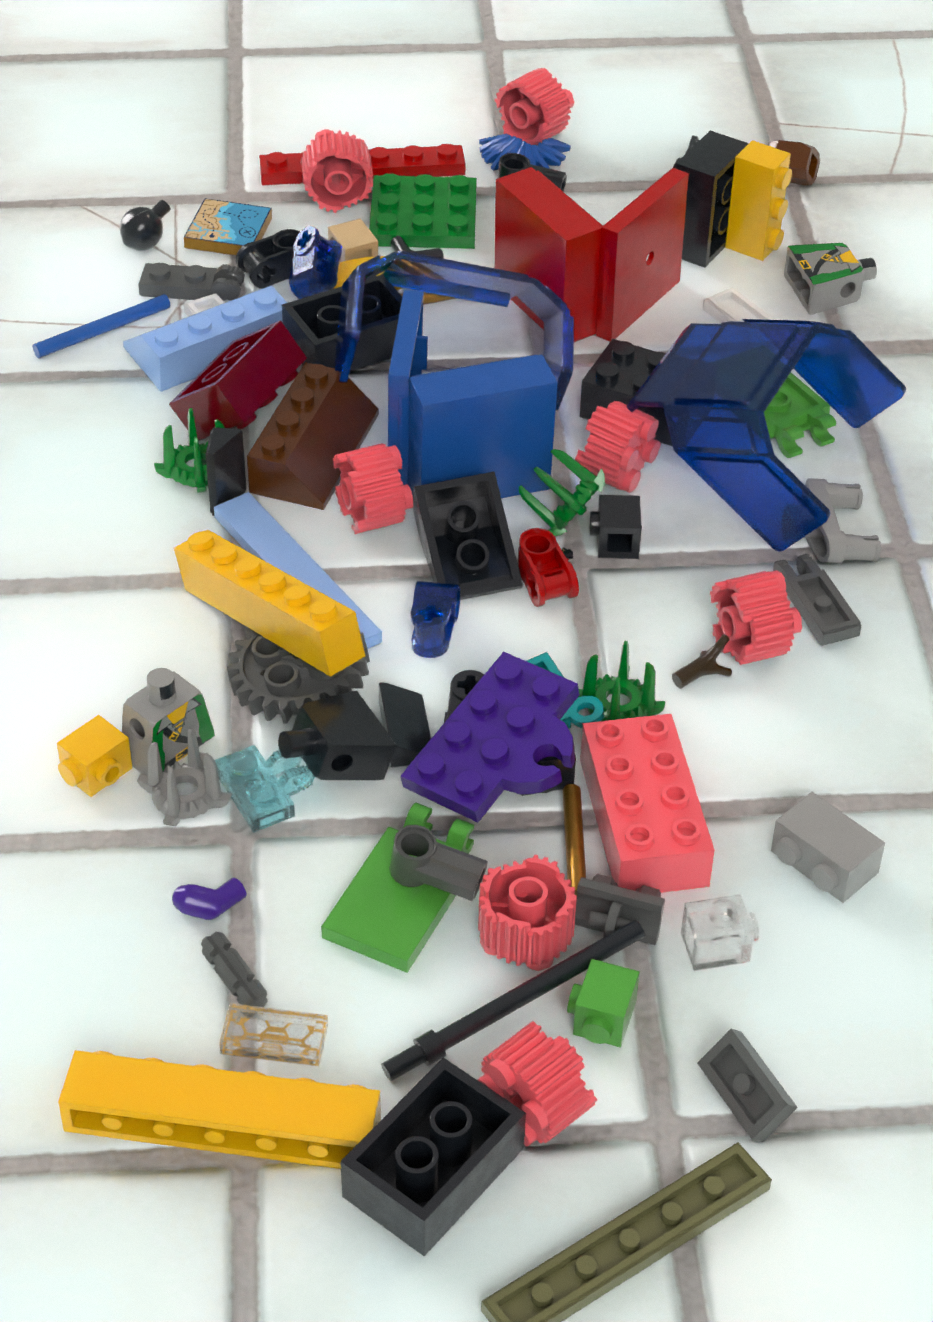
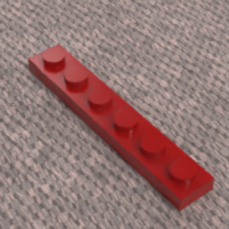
[259,144,466,185]

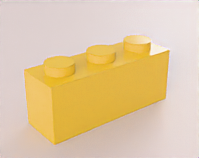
[725,140,792,261]

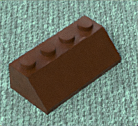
[247,362,379,510]

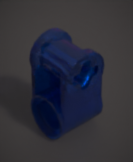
[289,225,342,299]
[410,581,461,658]

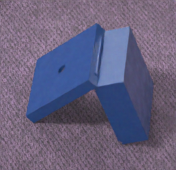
[388,290,558,498]

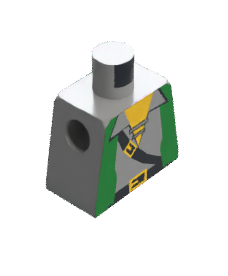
[784,243,877,315]
[122,668,215,776]

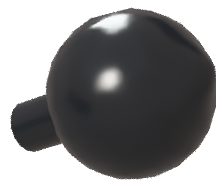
[119,200,171,250]

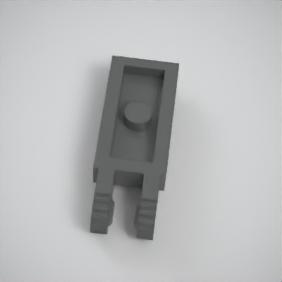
[138,262,245,301]
[773,554,862,646]

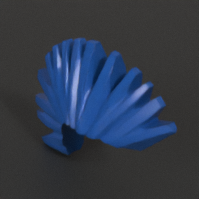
[479,134,571,171]

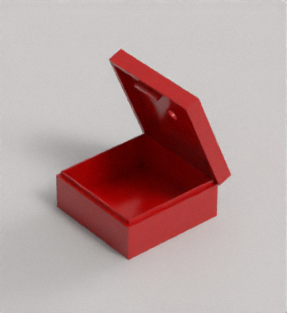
[494,167,689,347]

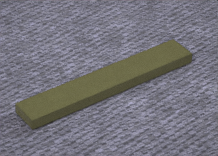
[481,1142,772,1322]

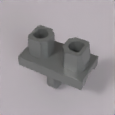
[575,874,665,945]

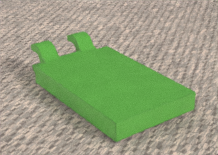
[712,350,836,458]
[321,803,474,973]

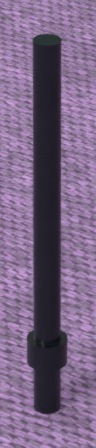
[381,920,645,1081]

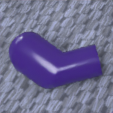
[172,878,247,920]

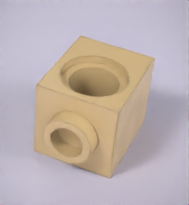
[328,218,378,264]

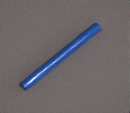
[32,294,170,358]

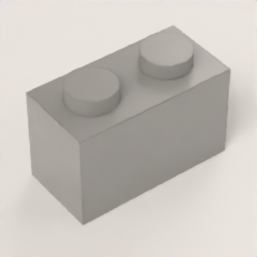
[771,792,885,903]

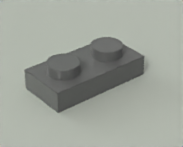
[697,1028,798,1142]

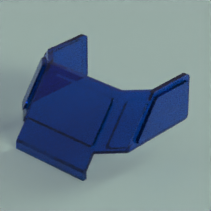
[335,251,574,411]
[627,319,906,552]

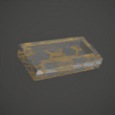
[219,1003,328,1066]

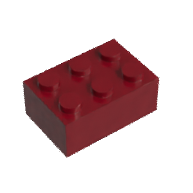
[169,320,307,441]

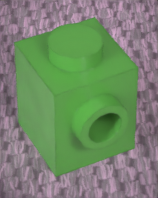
[567,959,640,1048]

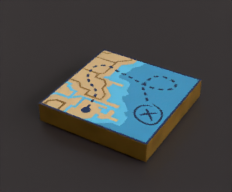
[184,198,272,255]

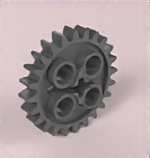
[227,628,370,724]

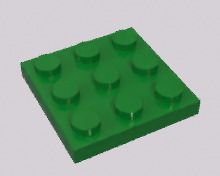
[369,174,477,249]

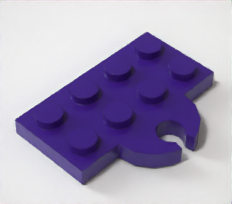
[400,651,580,823]

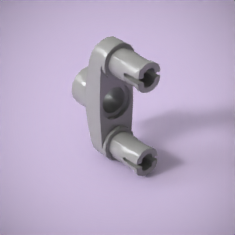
[784,478,881,563]

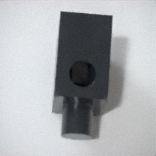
[278,691,397,780]

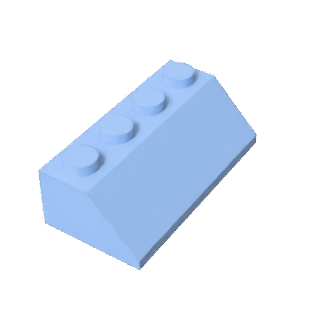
[123,285,287,392]

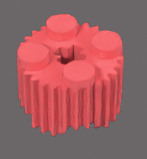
[494,68,574,145]
[302,129,373,213]
[575,401,661,493]
[333,443,414,534]
[710,570,802,665]
[478,855,577,971]
[477,1021,597,1147]

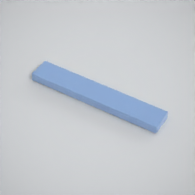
[214,492,382,649]

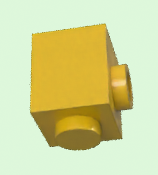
[57,715,132,797]

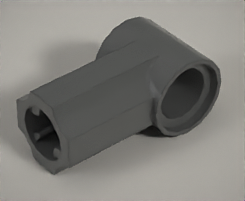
[390,825,488,901]

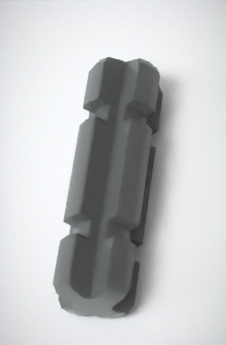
[201,932,268,1013]

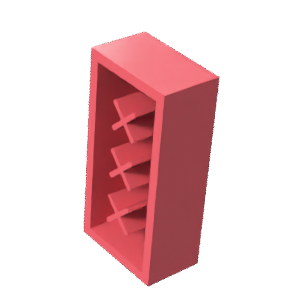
[580,714,715,893]

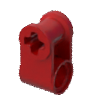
[518,528,579,607]

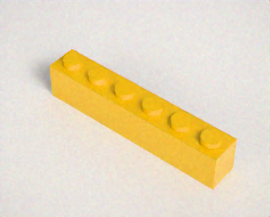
[174,530,366,677]
[58,1050,381,1169]

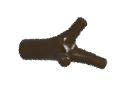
[672,634,732,689]

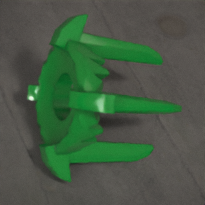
[154,408,225,493]
[519,449,605,536]
[579,640,666,721]

